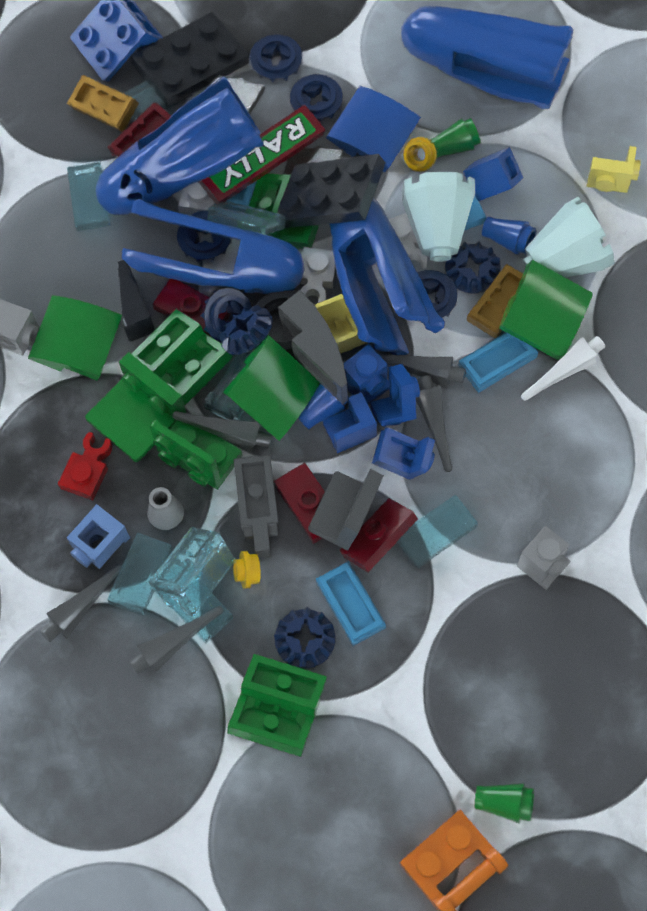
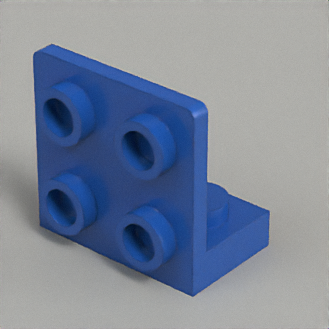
[70,0,163,82]

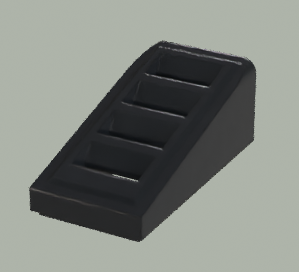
[118,260,155,341]

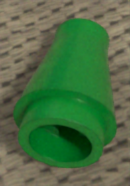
[430,118,481,159]
[474,783,534,824]

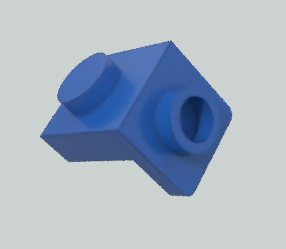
[370,364,420,427]
[372,427,435,480]

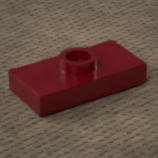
[107,102,172,158]
[152,279,231,337]
[274,462,325,544]
[339,498,418,573]

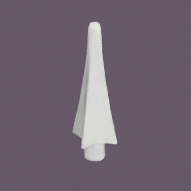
[521,336,605,401]

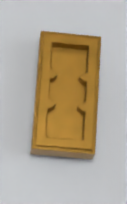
[67,75,139,132]
[467,264,523,339]

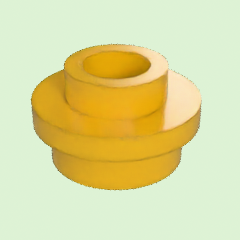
[403,137,437,172]
[233,551,261,589]

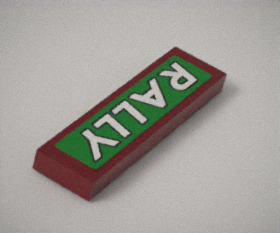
[198,104,326,207]

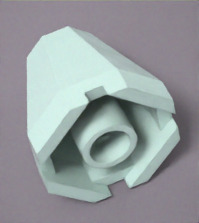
[402,172,475,262]
[523,197,615,278]

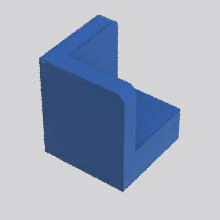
[463,147,524,201]
[323,392,377,454]

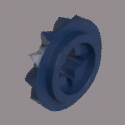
[250,35,302,83]
[290,74,343,122]
[177,211,232,263]
[445,241,501,294]
[418,270,458,323]
[200,288,252,344]
[219,305,273,355]
[274,607,336,669]

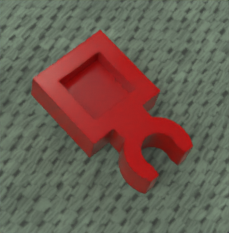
[58,432,113,501]

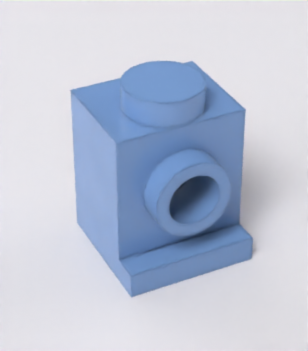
[67,504,130,569]

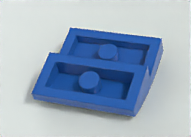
[326,86,421,173]

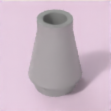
[147,487,184,530]

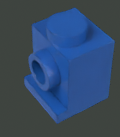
[343,344,389,405]

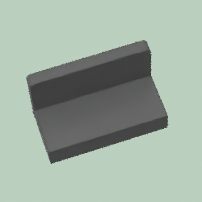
[308,469,384,550]

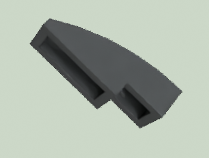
[278,290,348,404]

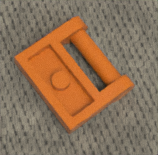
[399,809,509,911]

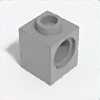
[0,299,39,356]

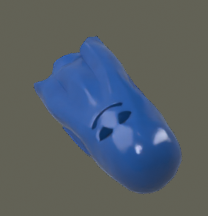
[401,6,573,109]
[95,77,264,215]
[329,197,445,356]
[122,199,305,294]

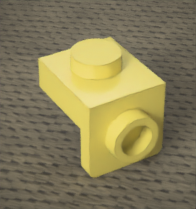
[586,146,641,193]
[315,294,367,354]

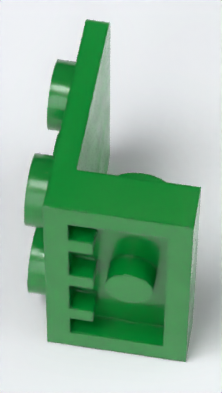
[85,352,187,462]
[150,420,243,490]

